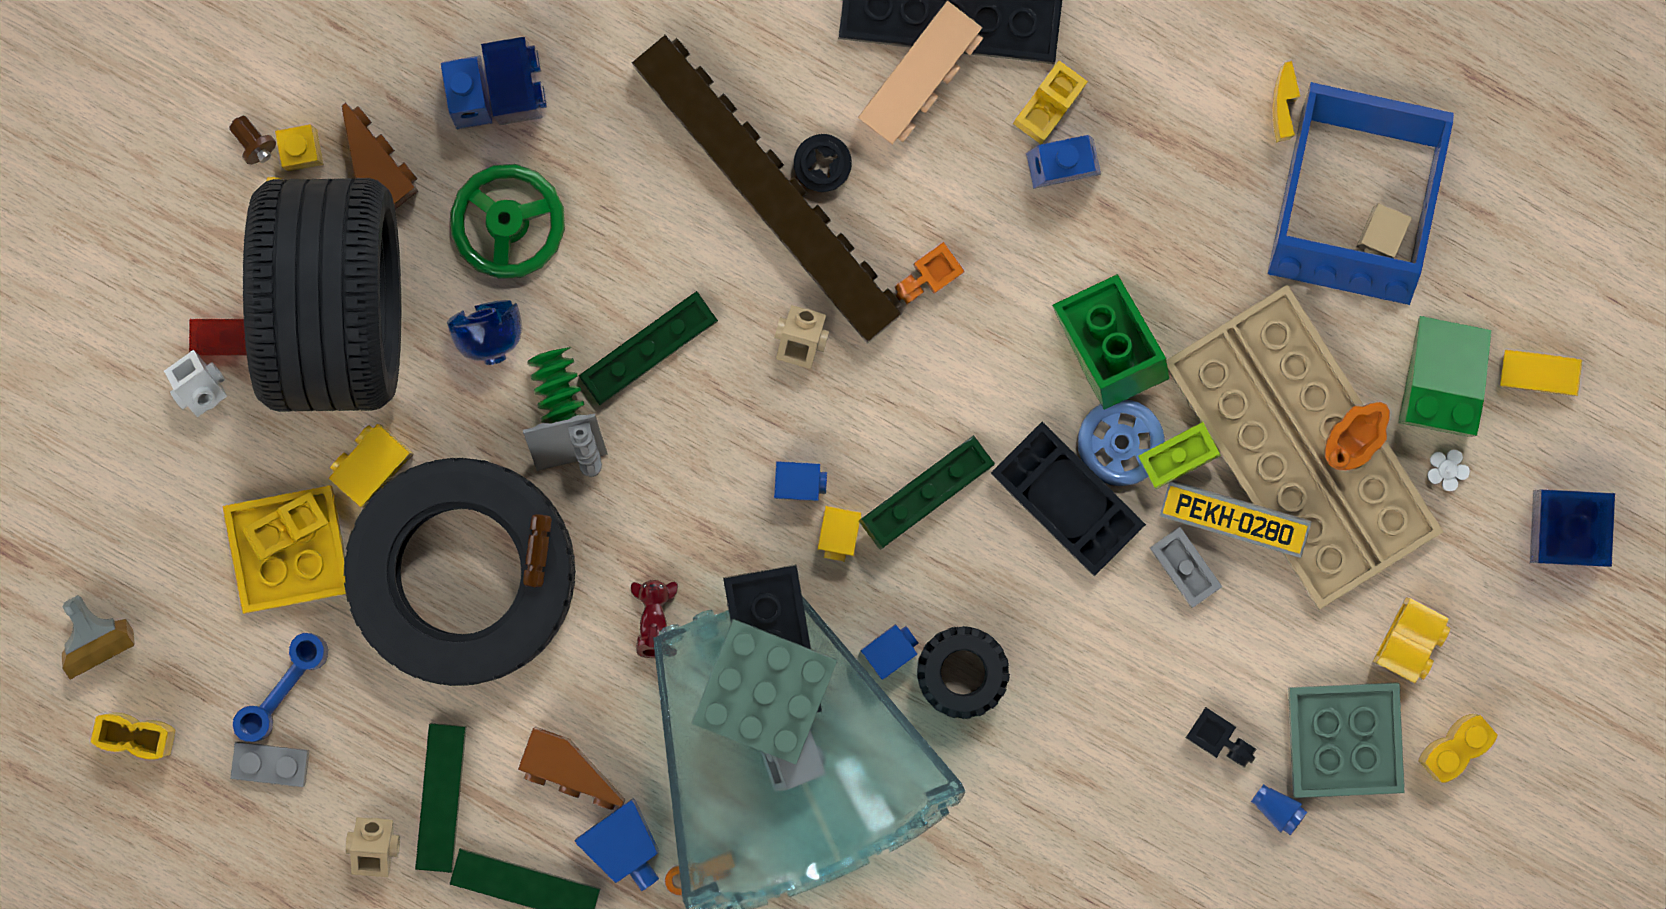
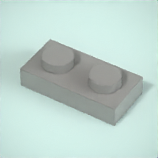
[1150,527,1222,608]
[230,742,309,787]

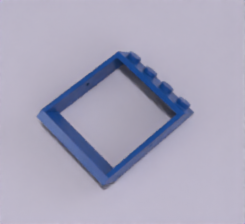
[1268,82,1454,305]

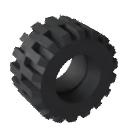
[917,626,1010,719]

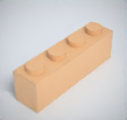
[858,1,983,145]

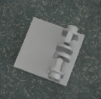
[523,414,608,477]

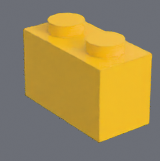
[329,423,414,508]

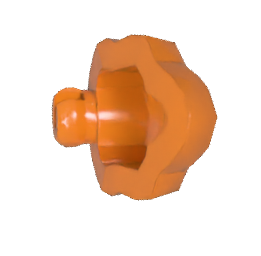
[1325,402,1390,470]

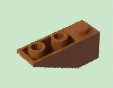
[341,102,418,210]
[518,726,626,810]

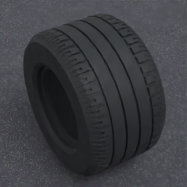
[243,178,402,412]

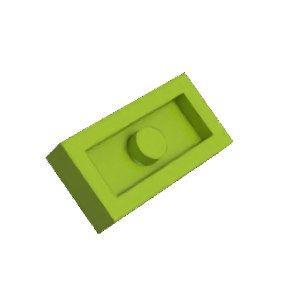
[1138,422,1221,489]

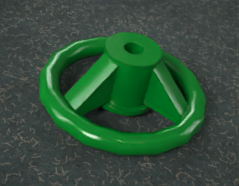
[450,164,565,279]

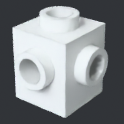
[164,350,227,417]

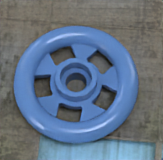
[1078,399,1165,486]

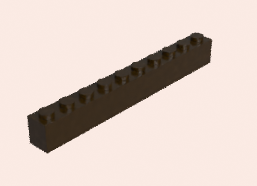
[632,35,902,344]

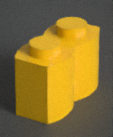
[1373,597,1451,683]
[90,712,176,760]
[1418,713,1498,783]

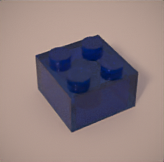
[481,37,547,125]
[1530,489,1615,567]

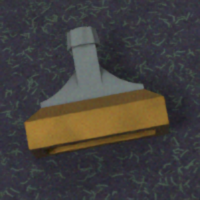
[62,595,135,680]

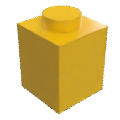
[275,124,324,172]
[818,506,862,562]

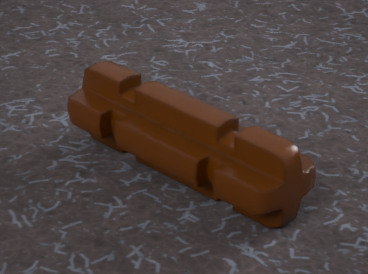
[523,514,552,587]

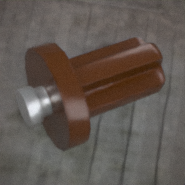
[229,115,276,165]

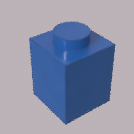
[774,461,827,501]
[861,624,919,680]

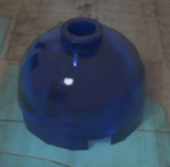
[447,300,523,365]

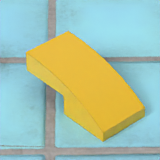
[1012,60,1088,144]
[1273,61,1300,143]
[1500,350,1583,396]
[243,492,328,562]

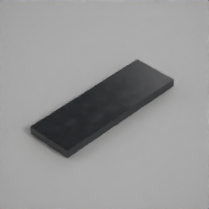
[838,0,1062,64]

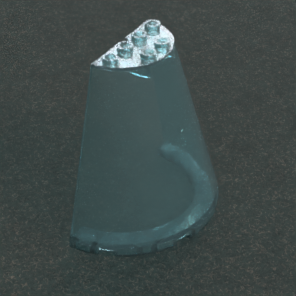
[653,596,965,909]

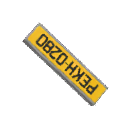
[1160,481,1312,558]

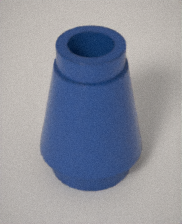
[1251,784,1308,835]

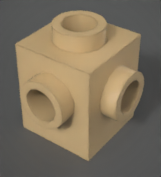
[774,305,829,369]
[346,817,400,877]

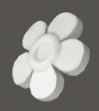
[1427,449,1470,491]

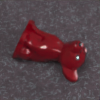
[631,580,678,659]

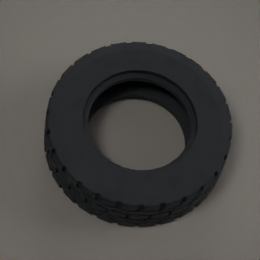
[343,458,576,686]

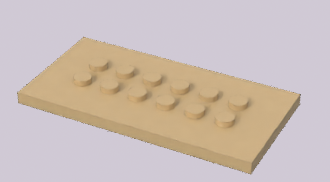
[1167,284,1443,610]

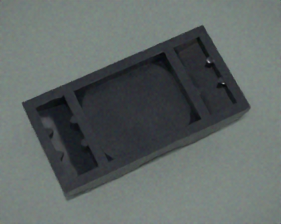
[991,421,1146,576]

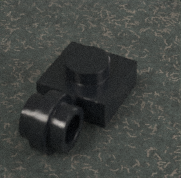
[1185,707,1257,768]

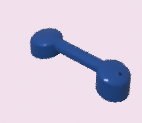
[232,633,329,742]

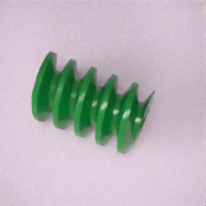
[527,347,585,424]

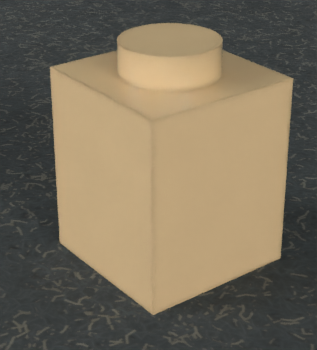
[1356,203,1412,259]

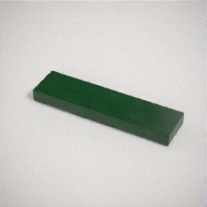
[578,291,718,406]
[859,435,995,550]
[415,723,467,873]
[450,848,601,909]

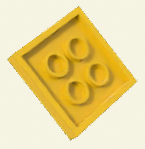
[222,485,346,614]

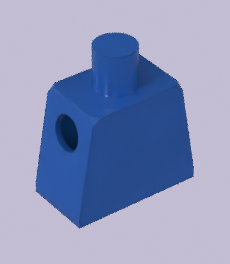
[441,55,492,130]
[1026,135,1101,189]
[574,798,659,891]

